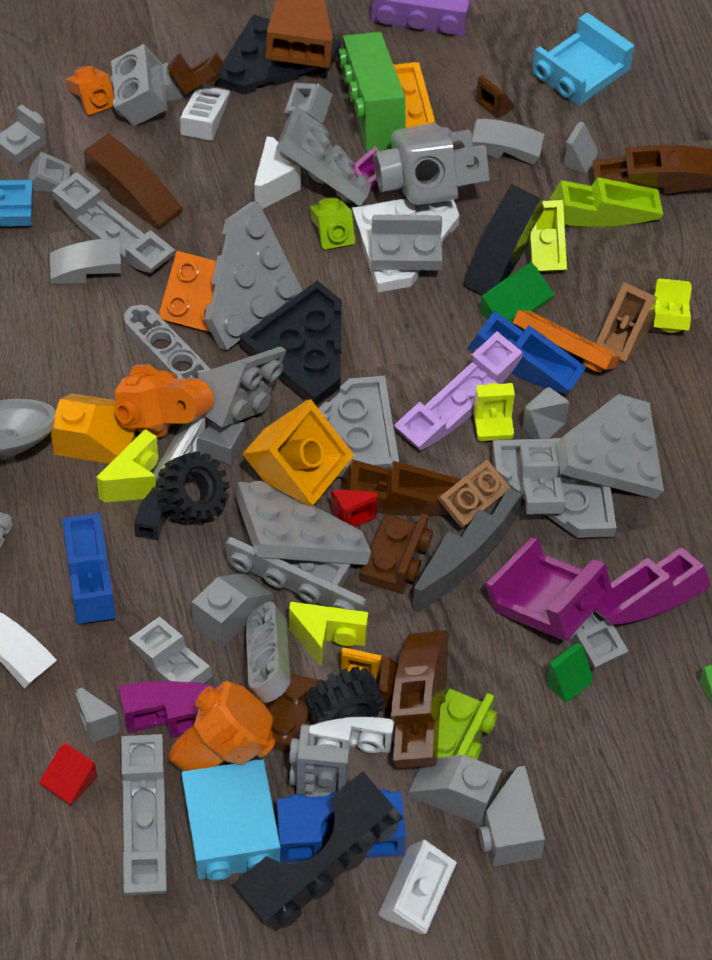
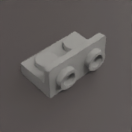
[371,214,442,270]
[289,725,349,797]

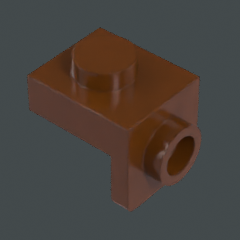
[167,53,224,94]

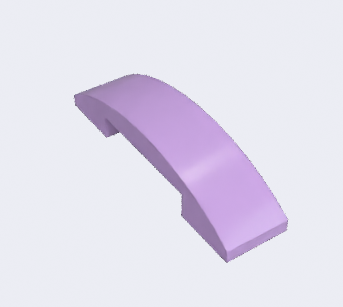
[394,332,523,450]

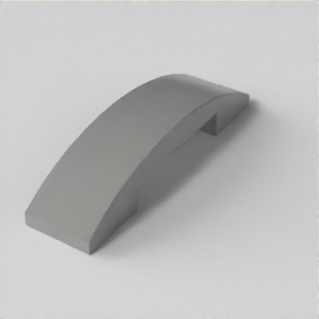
[52,172,175,273]
[121,734,167,896]

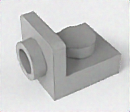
[0,105,46,165]

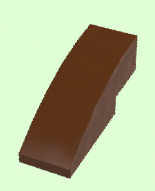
[84,133,183,231]
[341,460,461,516]

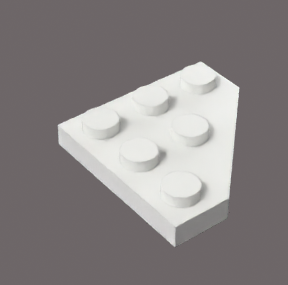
[352,198,460,293]

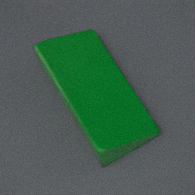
[480,262,555,325]

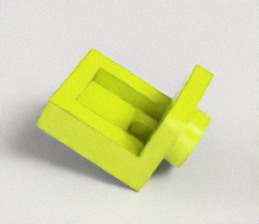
[653,279,692,333]
[473,383,515,441]

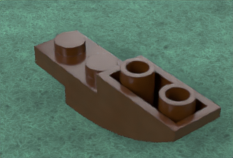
[593,145,712,194]
[391,630,449,768]

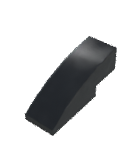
[463,184,545,296]

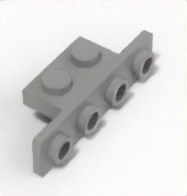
[225,537,366,612]

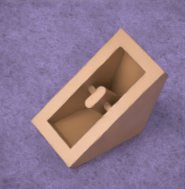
[596,282,657,362]

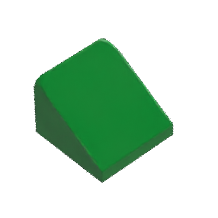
[546,642,593,702]

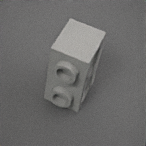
[110,44,167,126]

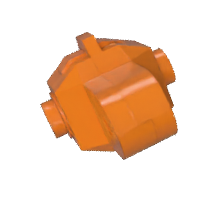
[114,364,214,437]
[168,681,276,772]

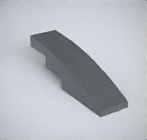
[412,488,522,612]

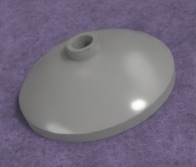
[0,399,56,459]

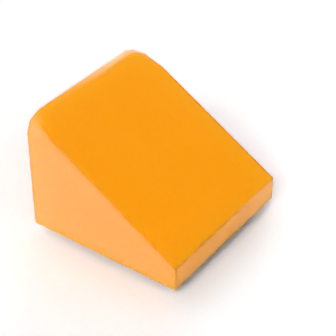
[341,647,385,681]

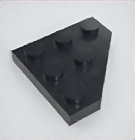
[214,15,341,95]
[240,281,342,405]

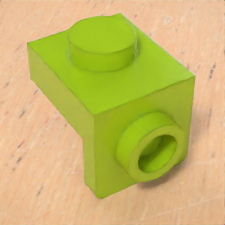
[309,198,355,250]

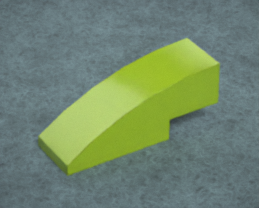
[550,177,663,227]

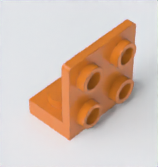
[159,251,216,333]

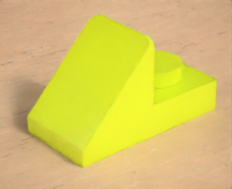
[527,200,567,272]
[96,429,159,503]
[289,602,368,666]

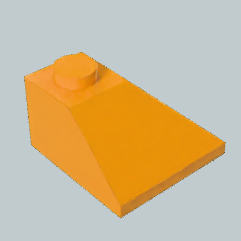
[51,393,137,464]
[242,399,354,506]

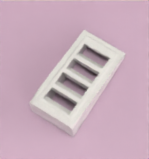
[180,85,230,141]

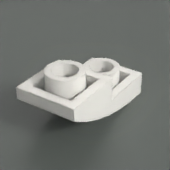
[0,612,57,689]
[309,717,394,753]

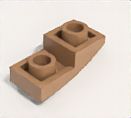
[438,460,511,528]

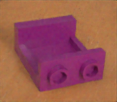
[486,537,613,641]

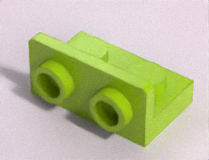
[437,689,498,760]

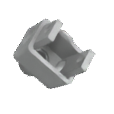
[373,123,490,205]

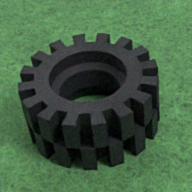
[156,451,230,524]
[305,667,385,724]

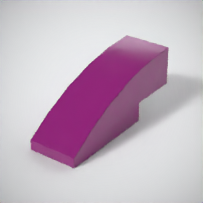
[595,547,711,625]
[119,681,217,739]

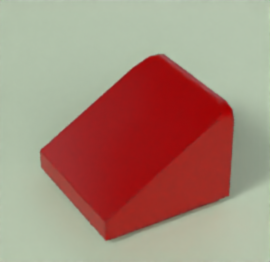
[331,490,378,527]
[39,743,97,806]

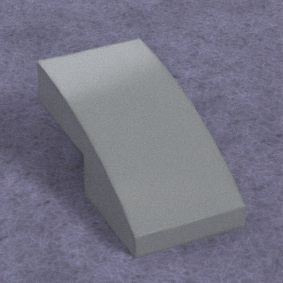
[472,119,544,165]
[50,238,121,284]
[520,442,565,514]
[568,611,629,670]
[129,617,213,684]

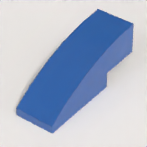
[468,311,586,394]
[62,513,116,624]

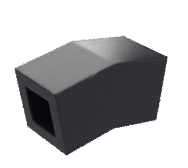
[134,488,172,541]

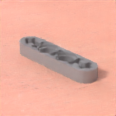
[124,304,211,379]
[246,602,291,703]

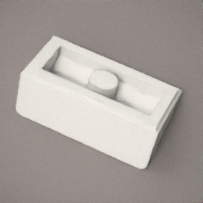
[153,415,206,481]
[379,840,457,934]

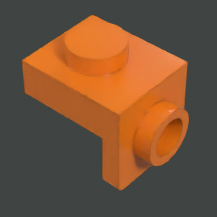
[66,66,115,115]

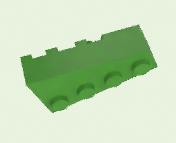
[338,32,406,154]

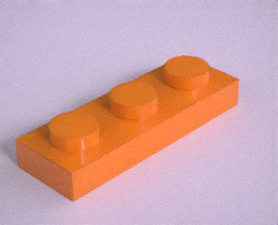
[513,310,621,373]

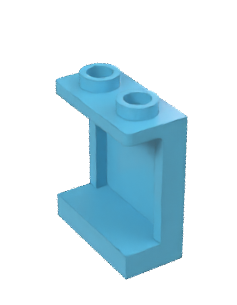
[532,13,635,106]
[182,759,280,881]

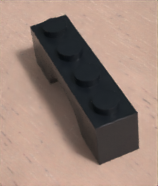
[234,771,404,931]

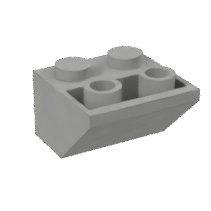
[198,346,286,427]

